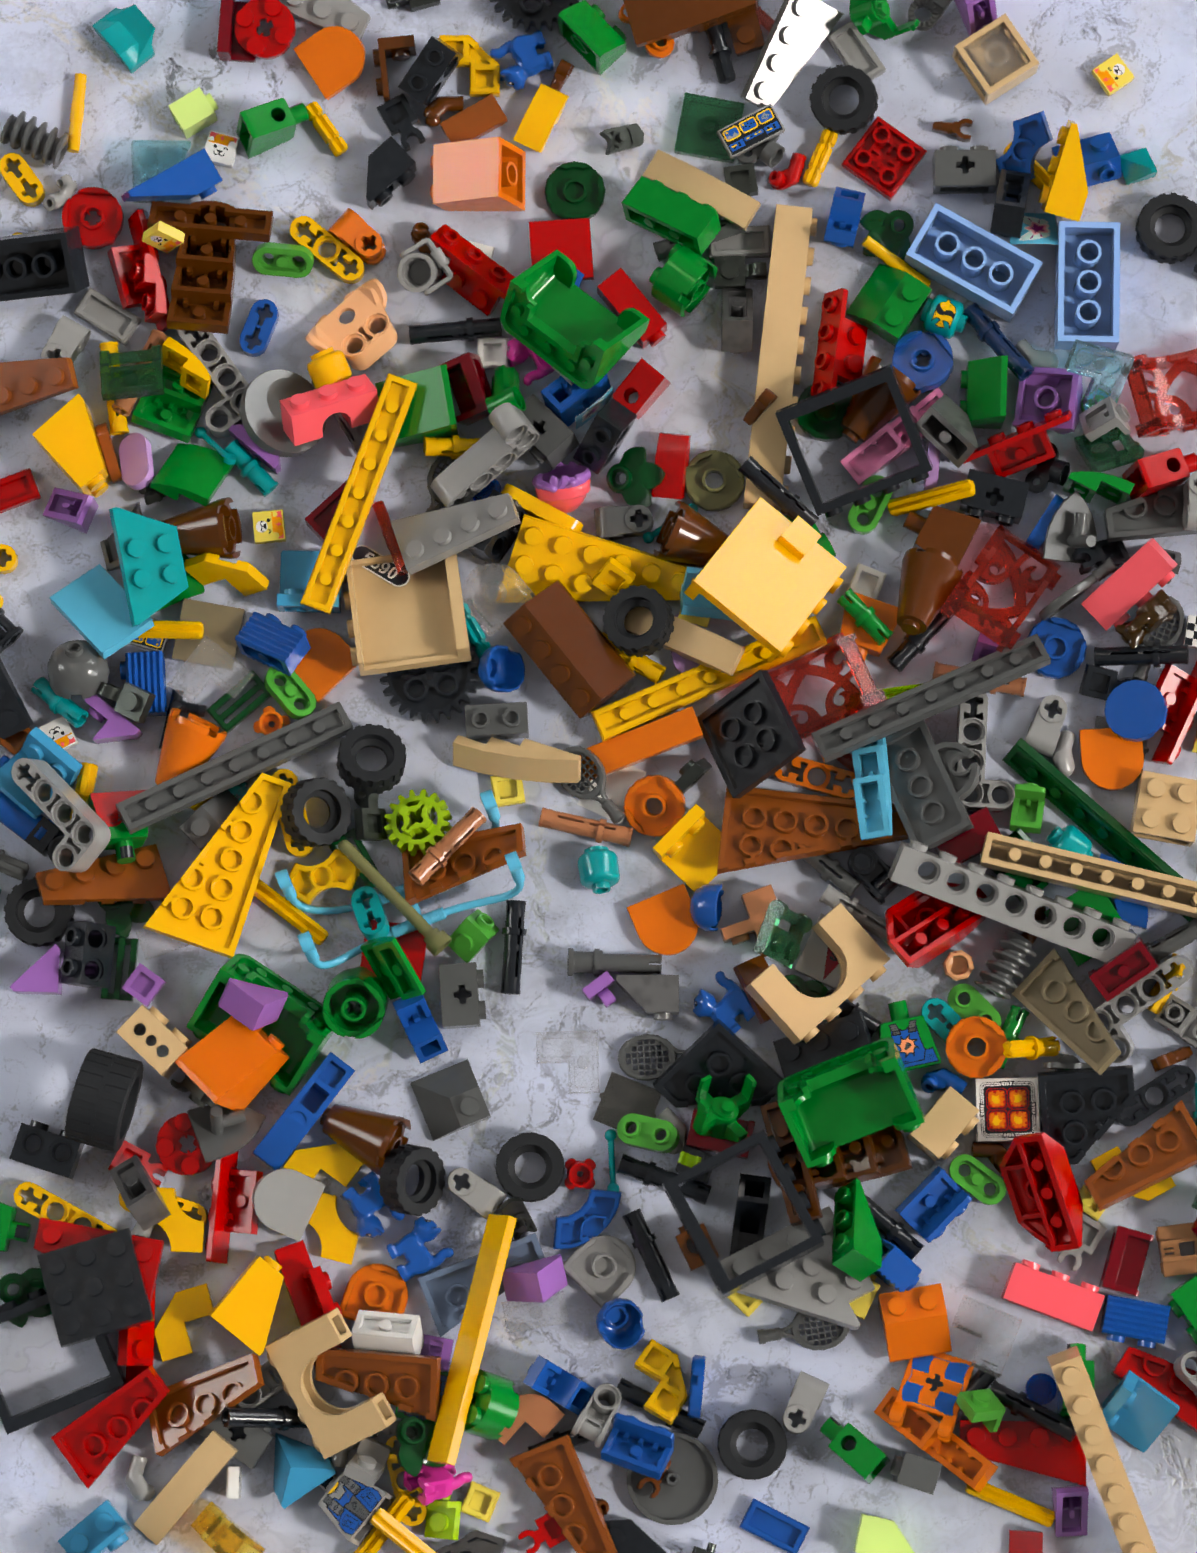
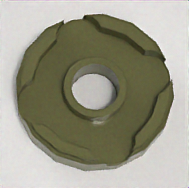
[685,450,744,512]

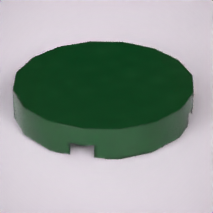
[544,161,605,220]
[797,382,852,442]

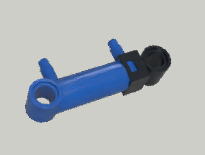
[0,755,74,863]

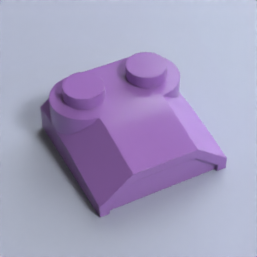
[1012,367,1083,434]

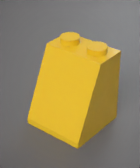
[32,393,111,498]
[209,1255,284,1356]

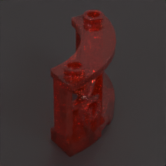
[1120,349,1197,438]
[939,525,1062,653]
[747,632,887,742]

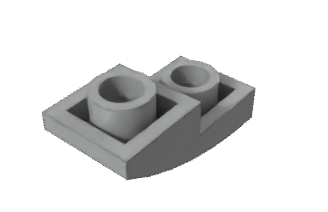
[1154,994,1197,1049]

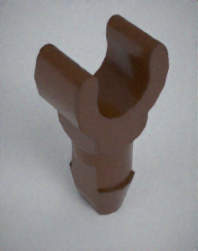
[549,59,574,92]
[932,119,973,142]
[743,388,778,426]
[1150,1046,1193,1072]
[636,1460,671,1499]

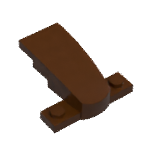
[623,0,765,56]
[147,201,274,334]
[760,1101,913,1227]

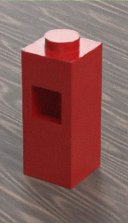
[597,268,667,349]

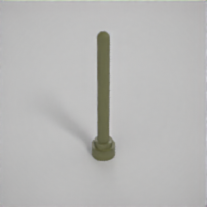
[338,840,452,956]

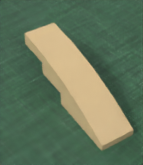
[643,149,761,231]
[624,607,746,676]
[453,735,581,783]
[133,1430,238,1545]

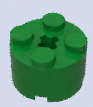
[649,243,718,317]
[323,966,389,1039]
[464,1369,519,1440]

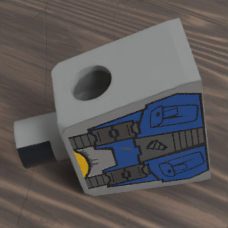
[318,1470,396,1546]

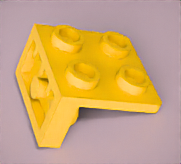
[653,804,721,893]

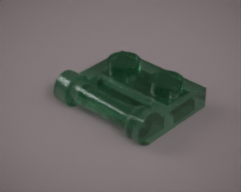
[99,345,164,401]
[1074,427,1144,473]
[753,900,813,969]

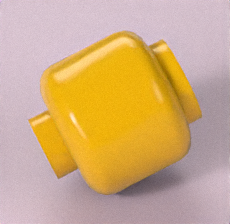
[307,347,352,389]

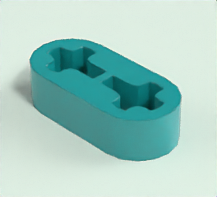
[351,886,390,940]
[921,998,962,1044]

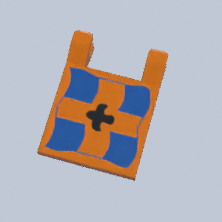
[889,1353,975,1443]

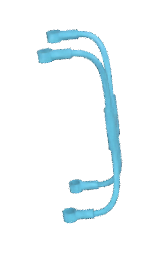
[275,789,525,969]

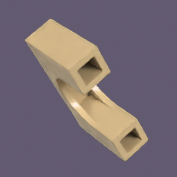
[744,903,890,1045]
[265,1307,397,1459]

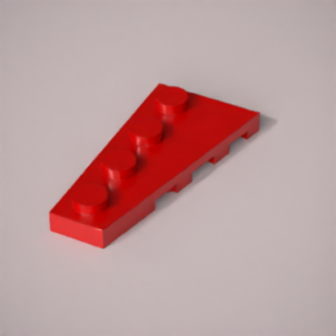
[34,1217,164,1304]
[1111,1346,1197,1432]
[51,1365,170,1489]
[959,1420,1086,1486]

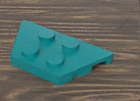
[109,507,189,627]

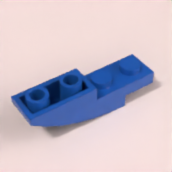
[252,1052,355,1170]

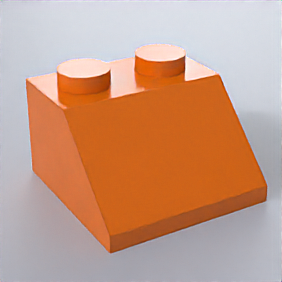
[878,1283,952,1363]

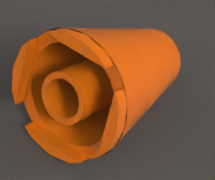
[155,708,227,785]

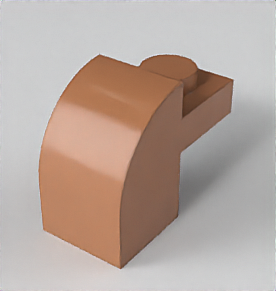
[720,884,779,946]
[498,1394,565,1445]

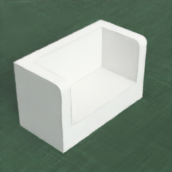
[351,1310,424,1355]

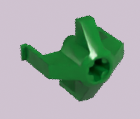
[849,0,920,40]
[692,1074,757,1142]

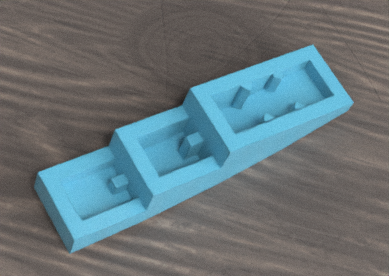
[852,737,892,841]

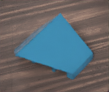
[273,1432,336,1509]

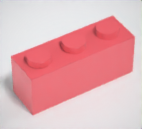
[1081,538,1178,631]
[1001,1259,1105,1332]

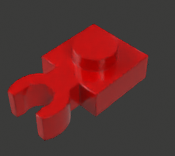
[108,1140,168,1187]
[518,1513,566,1553]

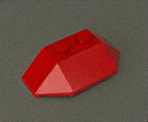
[885,882,987,968]
[999,1132,1083,1252]

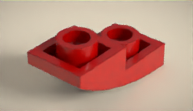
[130,253,167,324]
[652,432,691,500]

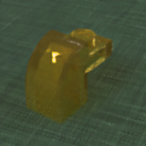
[191,1501,265,1553]

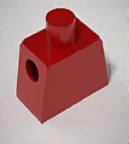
[611,358,671,420]
[1122,448,1197,500]

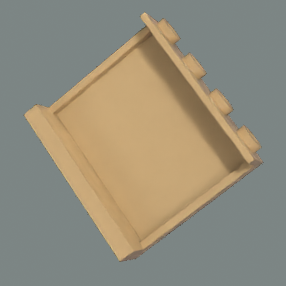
[342,553,471,676]

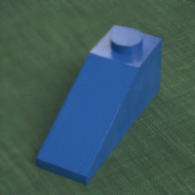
[121,148,223,202]

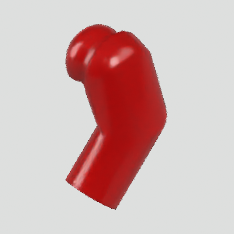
[768,153,807,190]

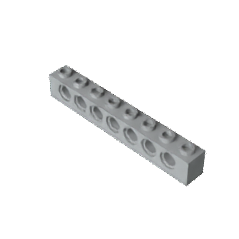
[887,839,1137,963]

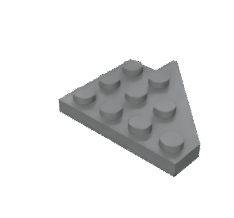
[719,1206,875,1330]

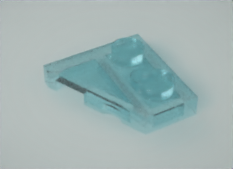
[131,140,191,203]

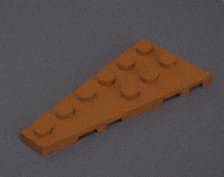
[717,787,909,874]

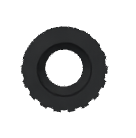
[810,64,879,135]
[1135,193,1197,264]
[602,585,675,657]
[336,724,407,795]
[280,777,352,847]
[4,877,75,947]
[495,1132,565,1202]
[379,1144,446,1216]
[717,1409,787,1480]

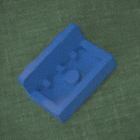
[1051,132,1122,187]
[895,1166,972,1243]
[601,1413,674,1480]

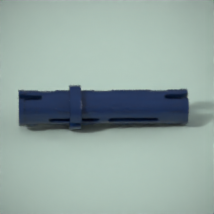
[963,303,1034,382]

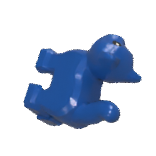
[490,31,554,91]
[693,971,756,1033]
[340,1171,405,1238]
[386,1216,454,1281]

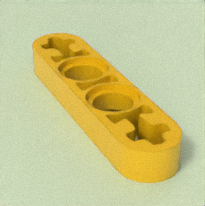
[14,1182,119,1232]

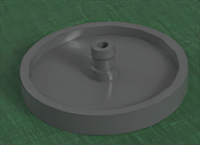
[240,369,326,457]
[627,1432,718,1525]

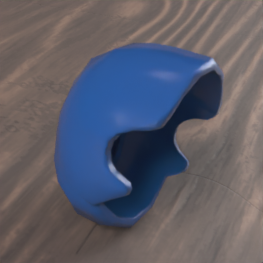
[478,645,525,692]
[690,884,724,931]
[596,1298,645,1350]

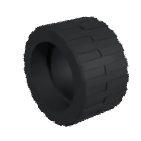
[64,1048,144,1153]

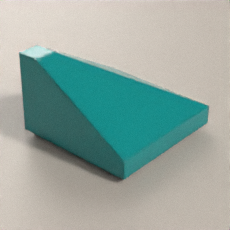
[1120,148,1157,186]

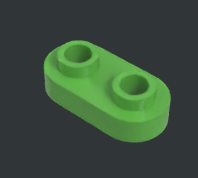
[252,242,314,278]
[848,475,892,535]
[264,667,316,720]
[947,983,1001,1027]
[617,1113,680,1153]
[949,1154,1006,1205]

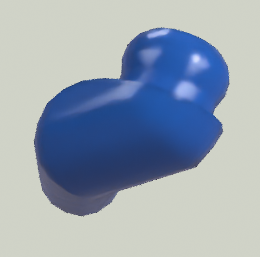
[921,1068,968,1094]

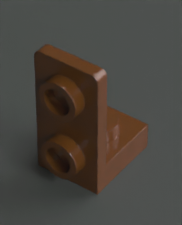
[373,35,416,103]

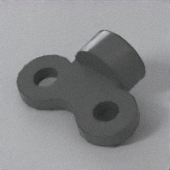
[737,135,785,168]
[1043,1055,1091,1071]

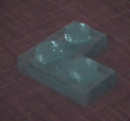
[1065,339,1135,408]

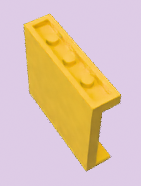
[684,497,847,663]

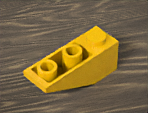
[1038,120,1088,221]

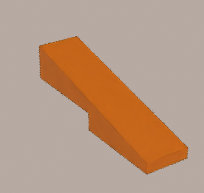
[579,706,703,781]
[874,1387,998,1493]

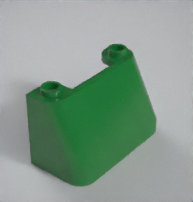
[500,250,650,389]
[186,954,334,1096]
[777,1037,925,1169]

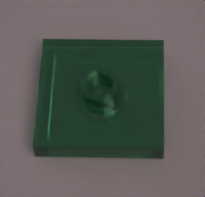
[674,93,745,164]

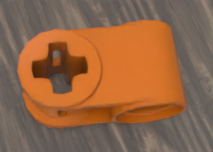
[328,208,386,265]

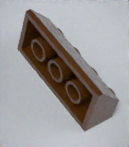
[503,580,636,719]

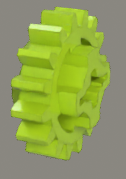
[384,789,452,856]

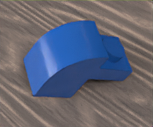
[824,186,866,248]
[392,995,448,1064]
[523,1355,595,1416]

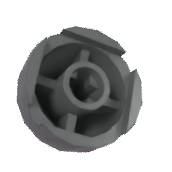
[47,640,110,699]

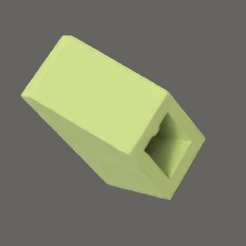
[853,1513,914,1553]

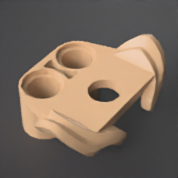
[305,278,398,371]

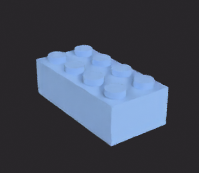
[904,203,1043,323]
[1054,221,1120,351]

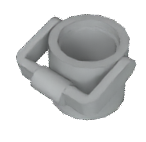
[397,238,453,296]

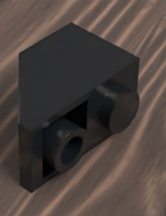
[366,136,417,210]

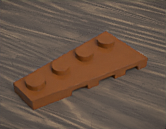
[0,357,79,416]
[402,823,526,906]
[35,844,171,906]
[1084,1100,1197,1212]
[149,1353,264,1457]
[509,1434,617,1553]

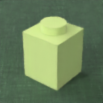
[168,87,219,139]

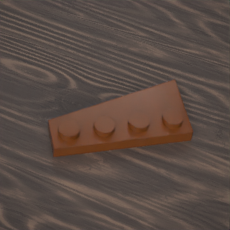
[315,1347,441,1422]

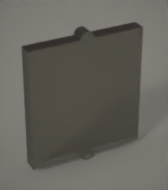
[593,1072,661,1134]

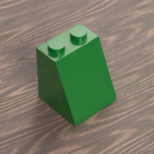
[375,364,458,448]

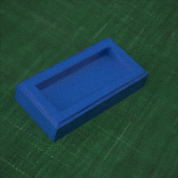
[739,1498,810,1553]

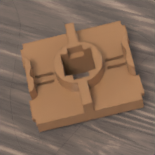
[1155,1222,1197,1277]

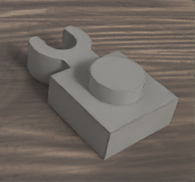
[1057,1214,1108,1271]

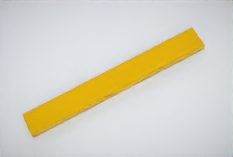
[300,373,418,615]
[590,616,828,741]
[427,1214,517,1466]

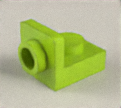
[420,1495,462,1540]

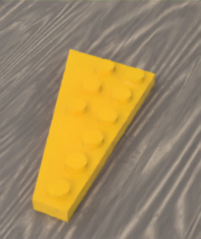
[496,514,695,603]
[143,773,291,959]

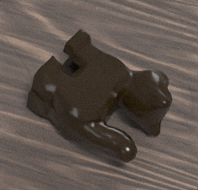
[1115,589,1177,649]

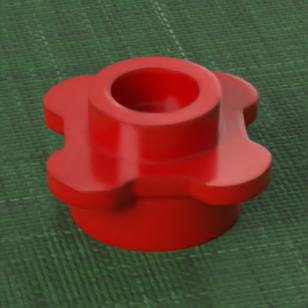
[564,1158,596,1190]

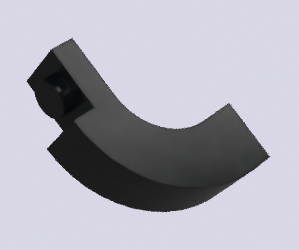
[729,1173,772,1256]

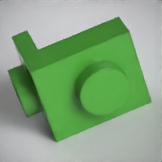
[1010,783,1046,834]
[448,909,500,963]
[956,1388,1006,1433]

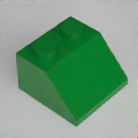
[558,0,627,75]
[846,263,932,346]
[959,355,1008,429]

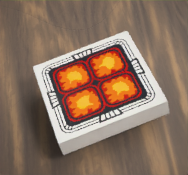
[975,1077,1040,1142]

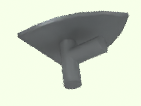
[1042,491,1097,564]
[187,1105,266,1163]

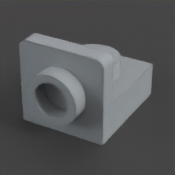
[1079,396,1131,442]
[343,1437,391,1488]

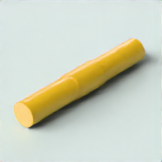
[67,73,87,153]
[861,235,931,287]

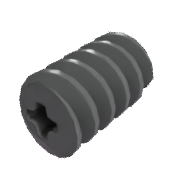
[0,111,69,169]
[974,929,1037,1000]

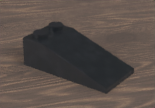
[0,226,90,301]

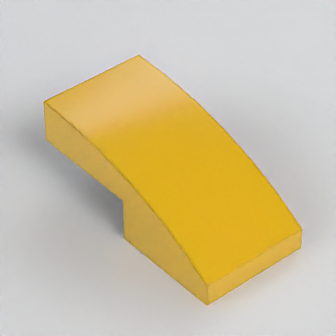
[513,83,569,153]
[160,336,211,400]

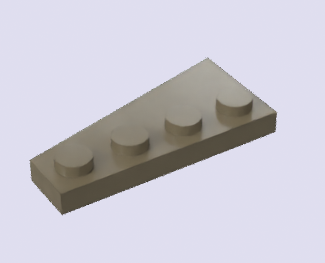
[1012,948,1122,1076]

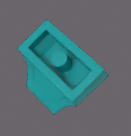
[92,4,155,73]

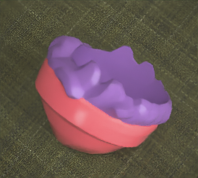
[532,461,591,514]

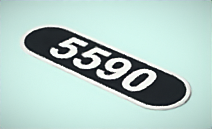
[352,545,410,587]

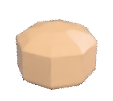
[942,950,974,981]

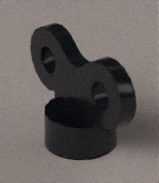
[1025,443,1070,493]

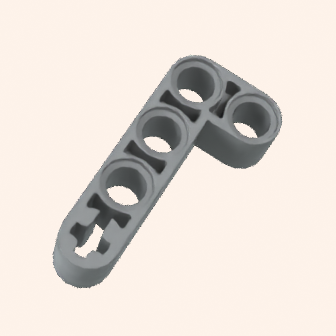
[177,330,249,438]
[430,402,540,508]
[955,693,1015,812]
[11,758,111,873]
[1094,955,1194,1063]

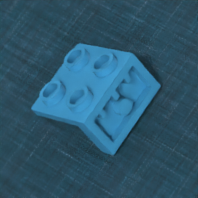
[277,550,342,613]
[0,726,83,819]
[1100,1370,1180,1452]
[58,1500,132,1553]

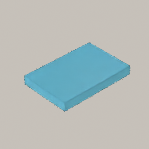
[50,564,154,659]

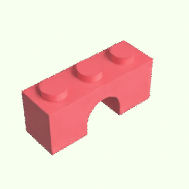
[280,374,378,446]

